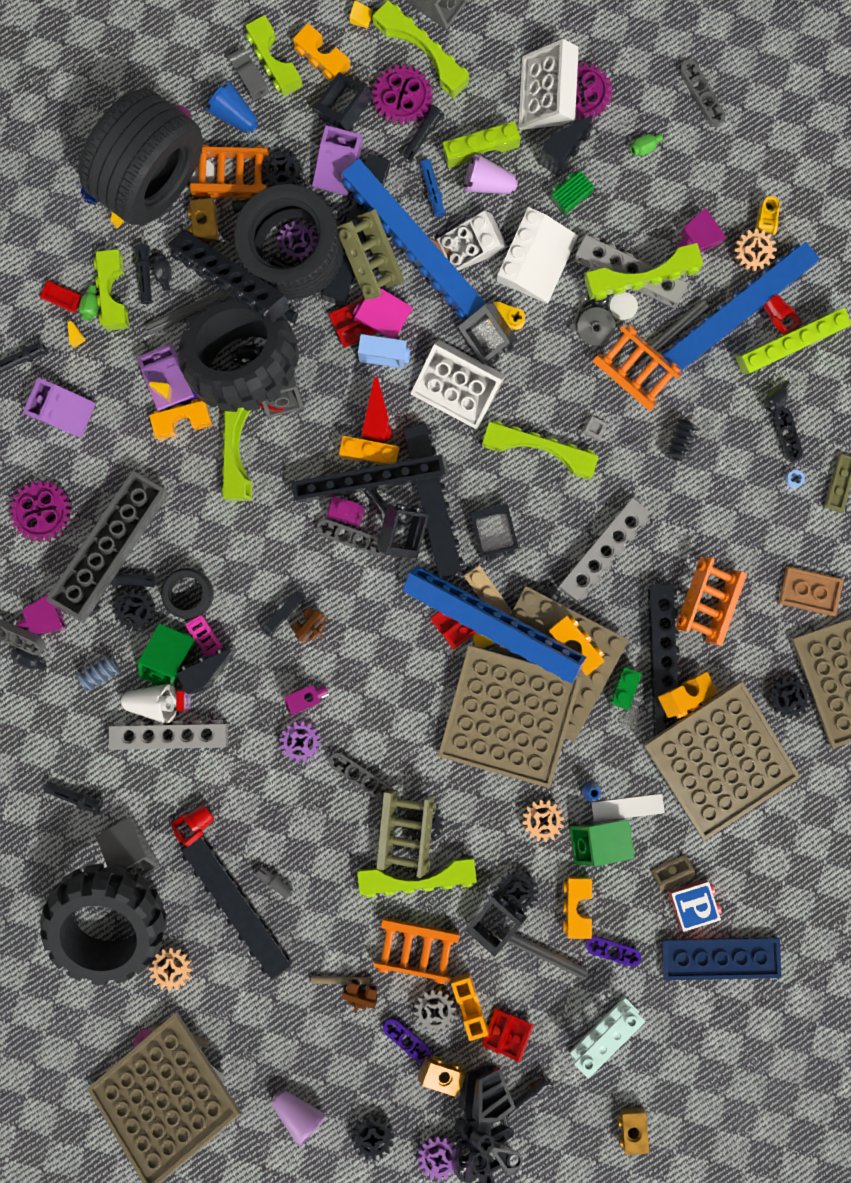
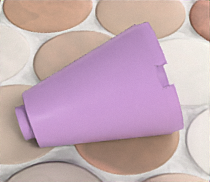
[464,153,518,194]
[272,1090,326,1147]

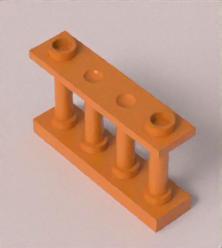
[190,145,270,199]
[592,324,682,411]
[675,557,747,646]
[373,917,459,984]

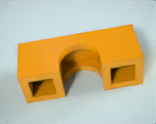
[293,23,351,81]
[149,399,213,440]
[339,436,400,466]
[548,615,605,676]
[658,672,718,719]
[563,876,592,939]
[451,973,488,1041]

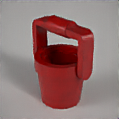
[762,294,802,335]
[171,804,215,846]

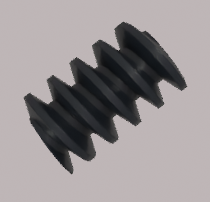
[665,419,700,462]

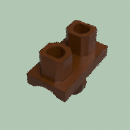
[291,608,327,644]
[341,978,378,1013]

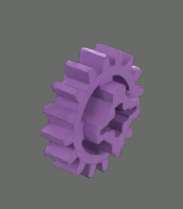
[277,221,318,264]
[279,721,322,763]
[417,1134,457,1181]

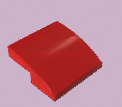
[328,299,378,348]
[430,611,476,650]
[482,1008,535,1062]

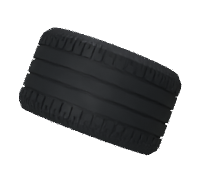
[78,89,203,225]

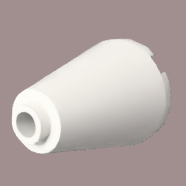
[121,684,177,723]

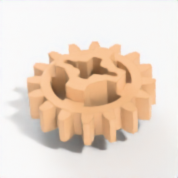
[734,229,777,271]
[522,799,565,842]
[149,946,193,991]

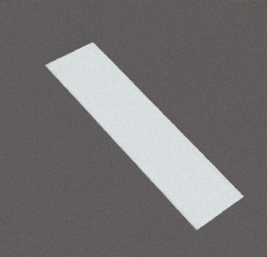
[592,794,665,822]

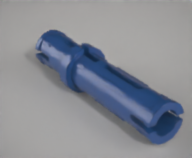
[420,159,446,217]

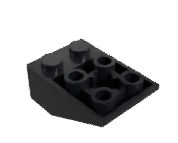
[539,115,593,176]
[177,646,237,695]

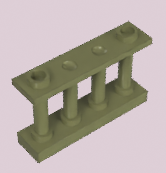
[337,209,405,300]
[377,789,436,878]

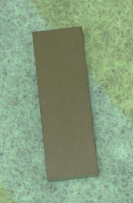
[823,453,851,513]

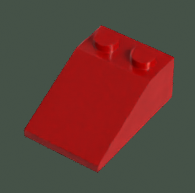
[362,377,392,444]

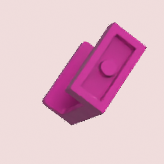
[353,288,413,339]

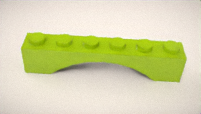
[373,0,469,99]
[584,243,704,300]
[735,307,851,374]
[221,408,253,501]
[482,421,599,480]
[357,857,477,898]

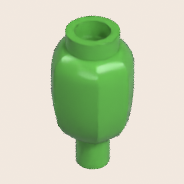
[630,134,663,156]
[79,285,99,321]

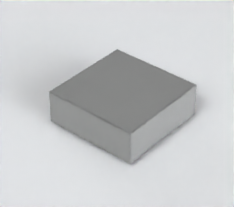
[583,415,608,441]

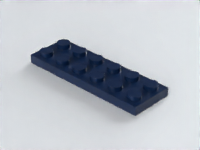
[662,937,782,981]

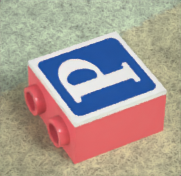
[668,879,721,932]

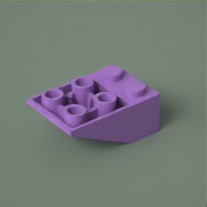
[312,125,363,197]
[137,343,194,411]
[23,378,96,438]

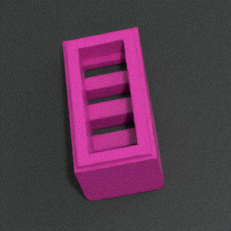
[185,615,223,656]

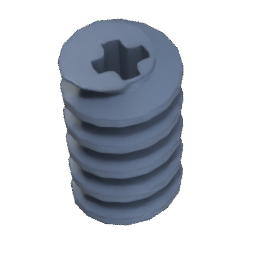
[76,655,122,691]

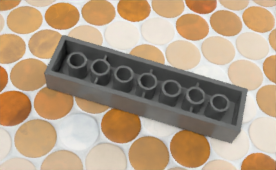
[46,470,168,624]

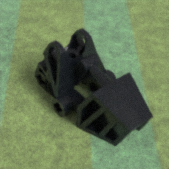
[454,1063,523,1183]

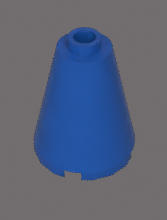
[205,80,259,134]

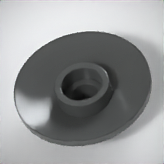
[577,307,615,346]

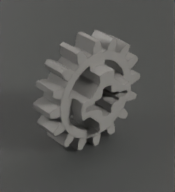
[414,988,456,1033]

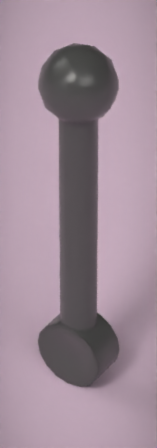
[569,294,588,332]

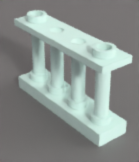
[569,996,646,1079]

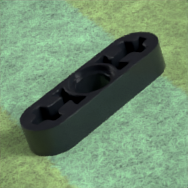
[773,407,803,462]
[261,590,306,637]

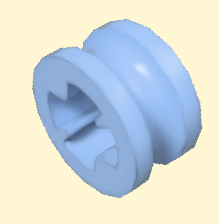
[785,470,805,488]

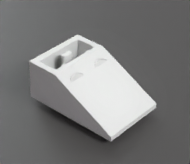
[437,211,508,271]

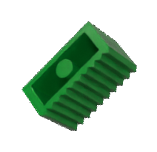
[550,170,595,216]
[608,668,642,710]

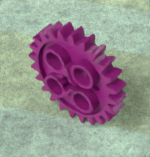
[575,62,612,122]
[372,64,433,126]
[8,480,73,543]

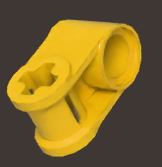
[755,196,780,235]
[487,302,525,330]

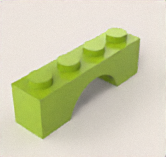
[245,15,303,97]
[443,121,521,168]
[94,249,130,331]

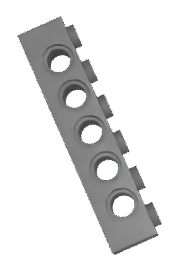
[574,235,688,309]
[558,498,651,602]
[109,720,228,750]

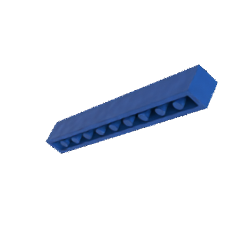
[340,158,486,321]
[658,242,820,380]
[403,565,587,684]

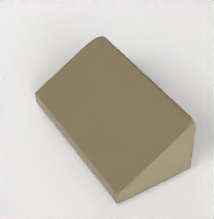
[651,854,695,891]

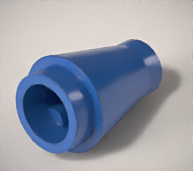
[582,782,601,802]

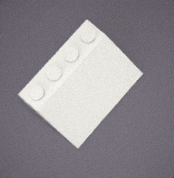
[518,39,579,130]
[496,207,578,304]
[411,340,506,429]

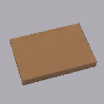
[778,566,844,617]

